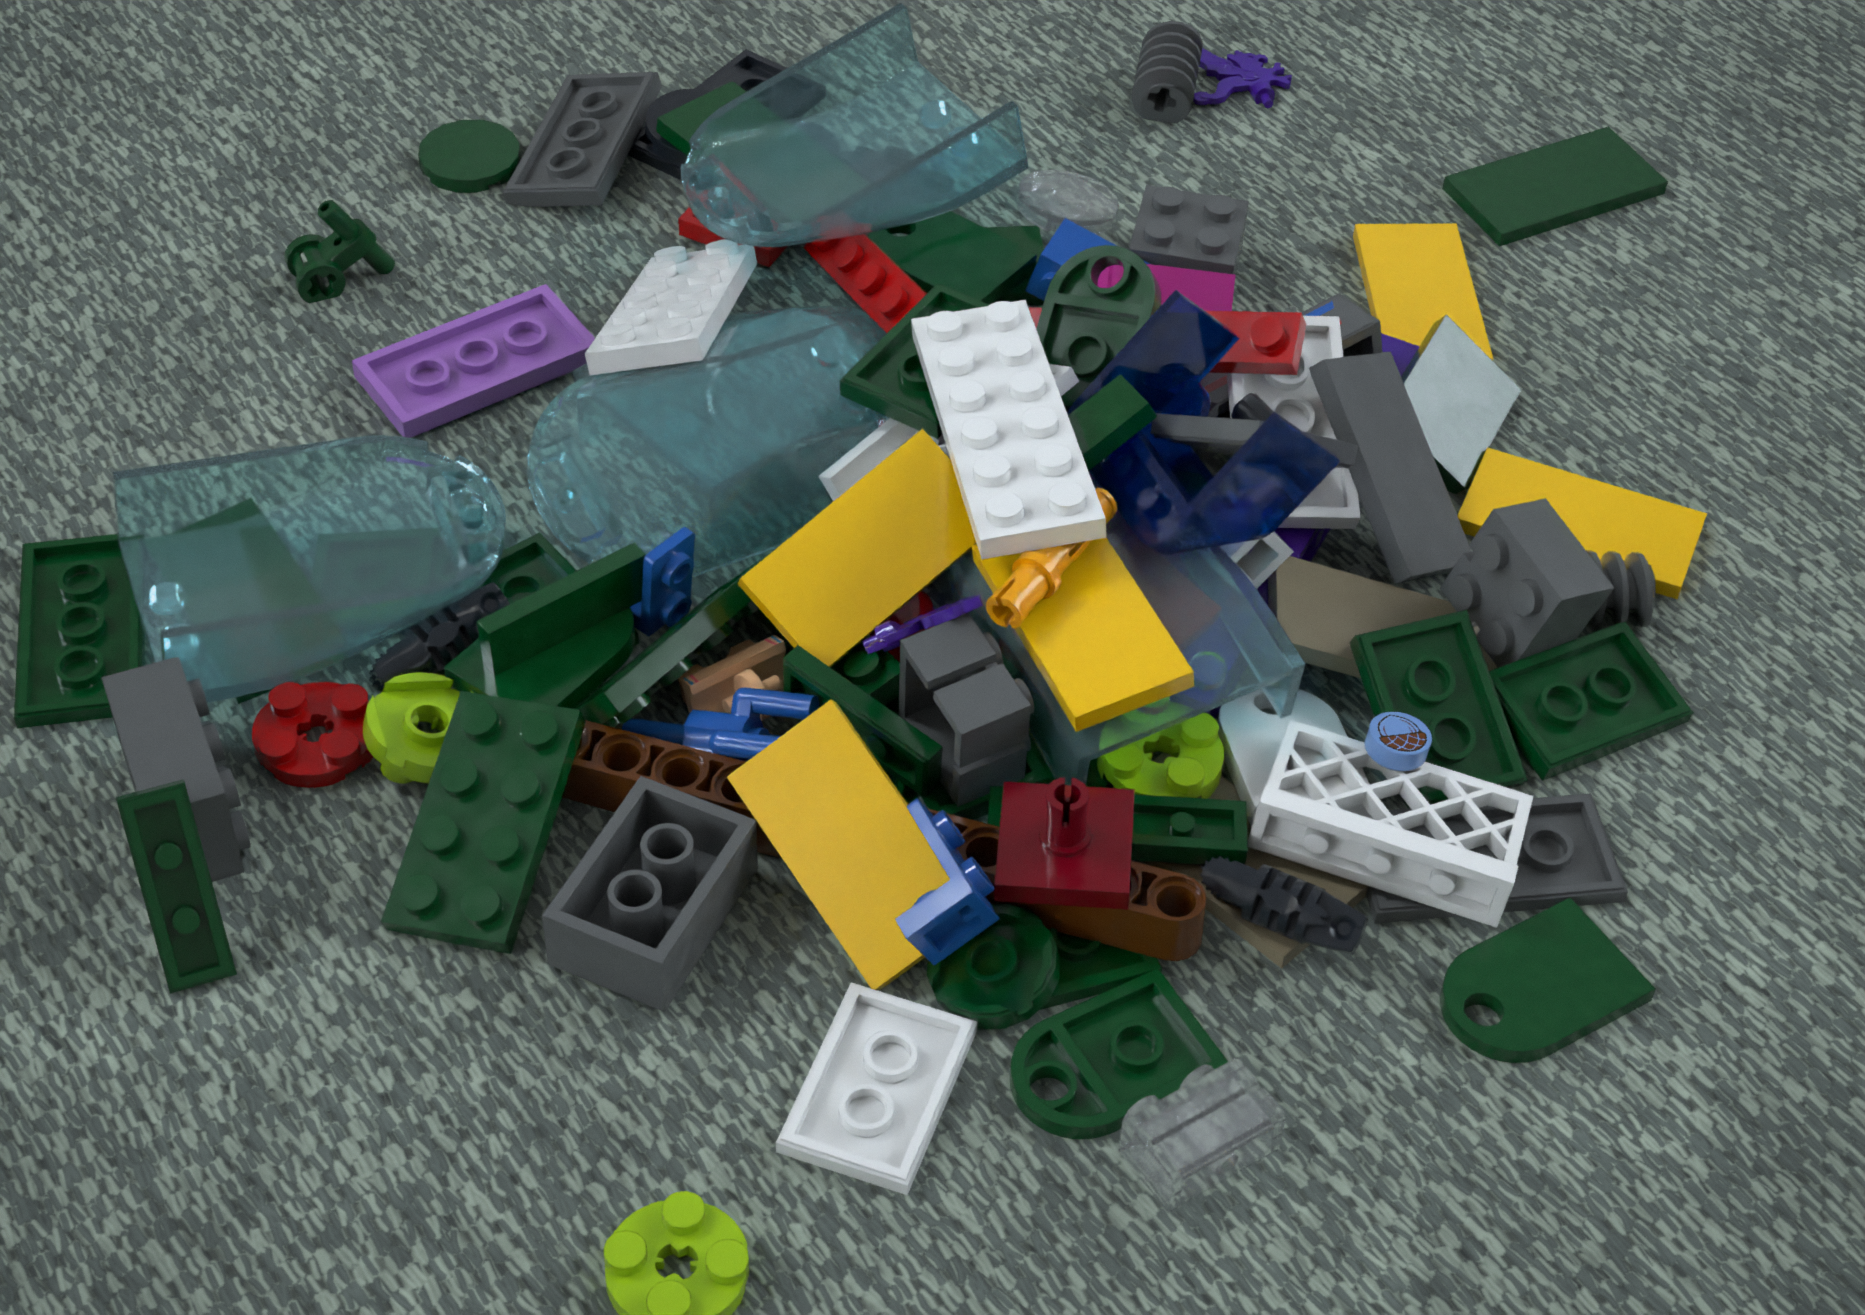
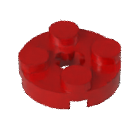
[252,682,373,788]

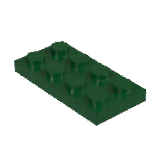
[574,553,770,727]
[381,691,586,954]

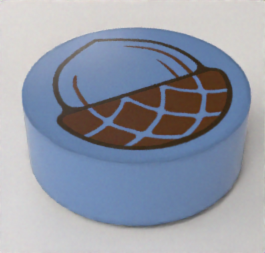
[1365,712,1432,771]

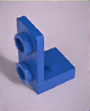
[630,527,695,637]
[895,798,1000,965]

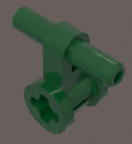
[284,200,395,304]

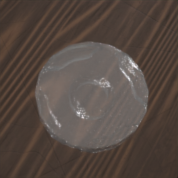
[1016,169,1119,235]

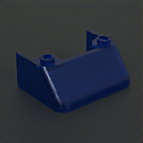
[1067,290,1340,555]

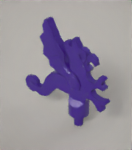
[1193,48,1292,109]
[863,594,984,654]

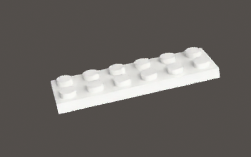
[585,239,757,376]
[911,300,1106,560]

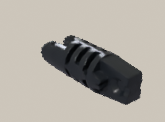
[369,582,510,691]
[1200,856,1368,955]

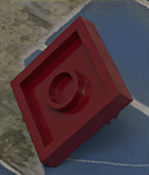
[994,777,1135,910]

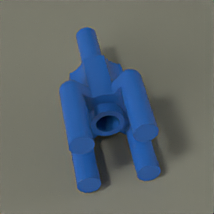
[622,687,819,762]

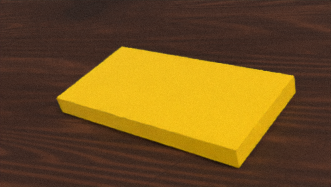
[1353,223,1493,361]
[738,428,977,668]
[1457,447,1707,599]
[972,537,1194,732]
[727,699,950,991]

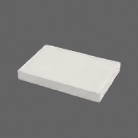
[776,982,977,1195]

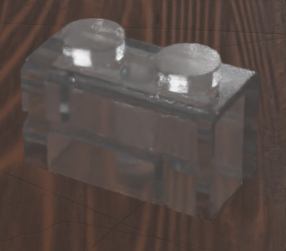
[1118,1058,1286,1213]

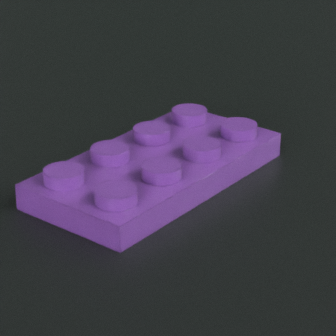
[352,284,595,440]

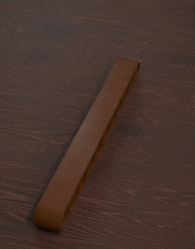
[562,720,1206,961]

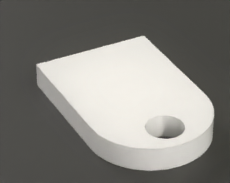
[1218,684,1372,826]

